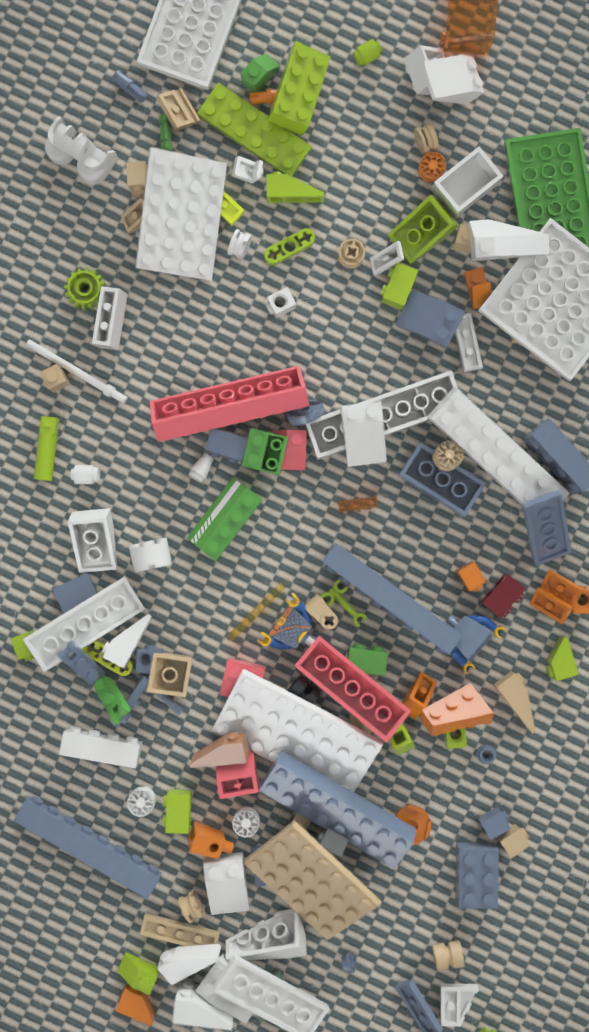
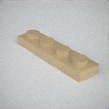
[140,913,220,946]

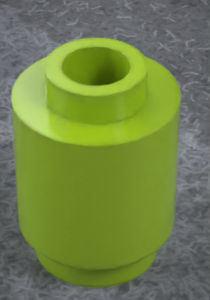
[353,39,382,67]

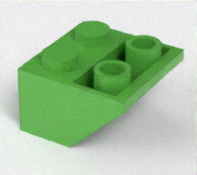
[242,427,288,475]

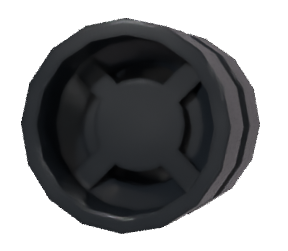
[287,675,322,704]

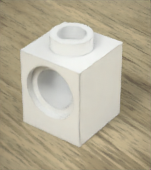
[266,287,296,318]

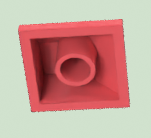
[269,429,307,470]

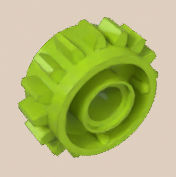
[64,268,106,311]

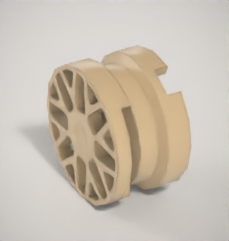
[414,123,439,154]
[338,239,365,269]
[433,441,463,472]
[179,890,205,923]

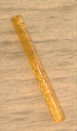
[228,582,286,641]

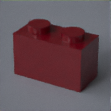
[480,573,526,618]

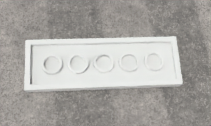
[23,576,145,672]
[212,954,330,1032]

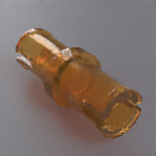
[338,496,378,513]

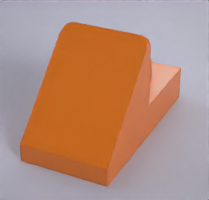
[463,267,491,310]

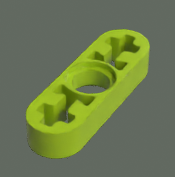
[264,228,315,266]

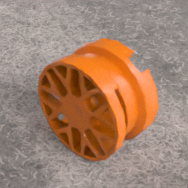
[418,152,446,183]

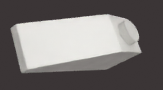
[102,614,152,669]
[157,944,221,985]

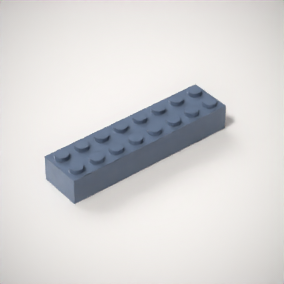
[259,751,416,869]

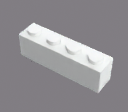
[59,726,142,769]

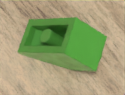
[240,54,281,92]

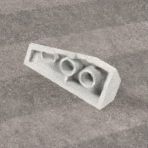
[469,220,550,261]
[225,909,307,961]

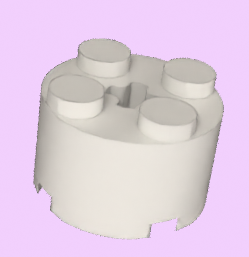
[129,537,172,572]

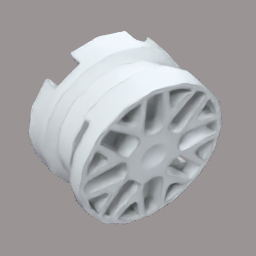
[227,229,252,260]
[127,786,156,817]
[232,806,260,837]

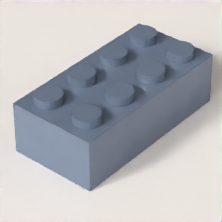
[523,419,589,494]
[398,442,486,517]

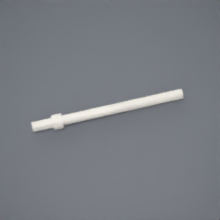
[26,340,128,404]

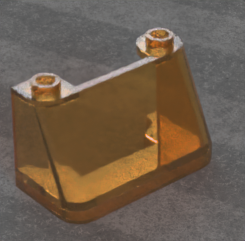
[440,0,498,55]

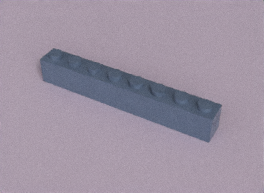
[322,543,463,655]
[13,796,162,900]

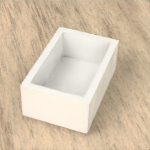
[431,147,503,219]

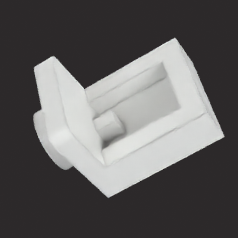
[232,156,264,183]

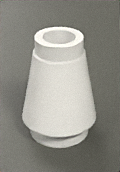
[188,453,214,483]

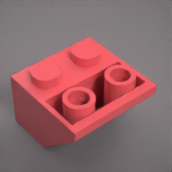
[216,750,260,799]

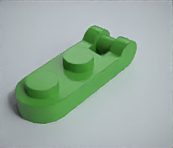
[94,675,131,725]

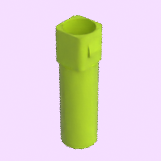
[33,416,60,481]

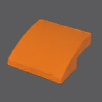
[529,570,584,624]

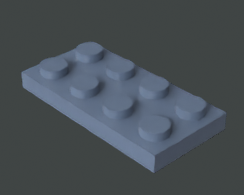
[522,490,572,566]

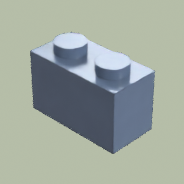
[205,429,248,464]

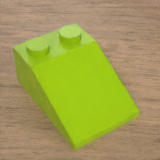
[388,195,460,264]

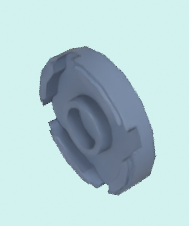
[286,400,325,425]

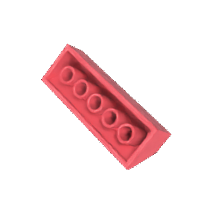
[295,636,411,743]

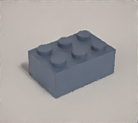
[455,842,499,909]

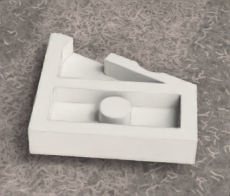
[440,984,479,1026]

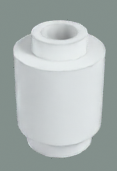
[71,465,100,484]

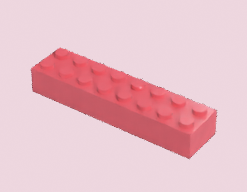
[150,366,309,442]

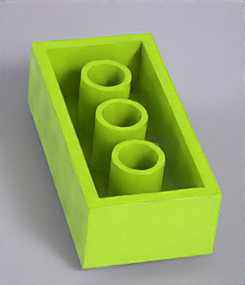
[267,41,331,136]

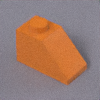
[402,671,437,720]
[115,983,155,1026]

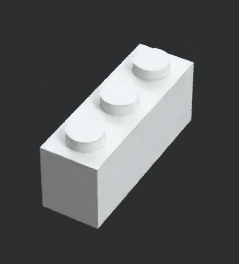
[92,286,128,350]

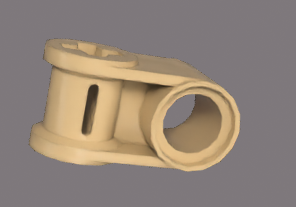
[305,594,338,629]

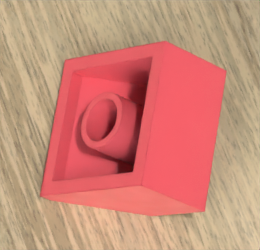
[220,658,266,697]

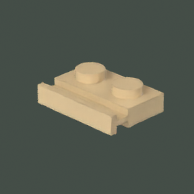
[157,88,200,132]

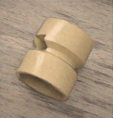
[432,940,464,971]

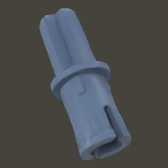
[112,70,147,103]

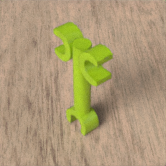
[320,579,368,627]

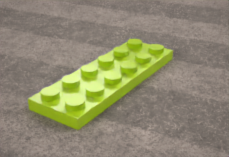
[197,82,312,177]

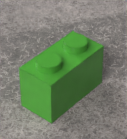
[347,643,388,676]

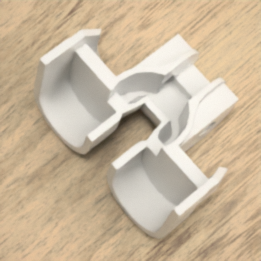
[45,116,118,185]

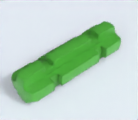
[159,114,172,151]

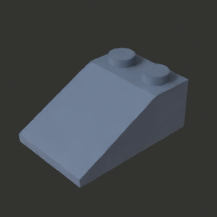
[396,290,465,349]

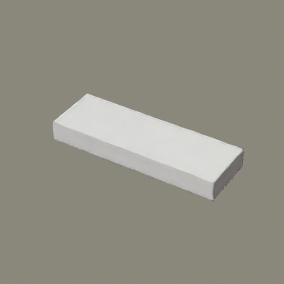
[455,313,483,373]

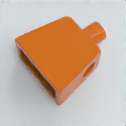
[188,821,234,859]

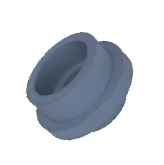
[477,745,496,764]
[341,952,357,973]

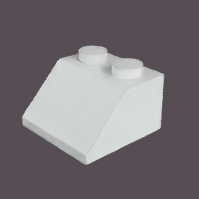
[404,45,445,95]

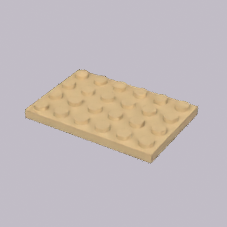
[243,821,381,940]

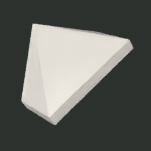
[370,241,404,276]

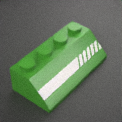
[187,477,263,561]

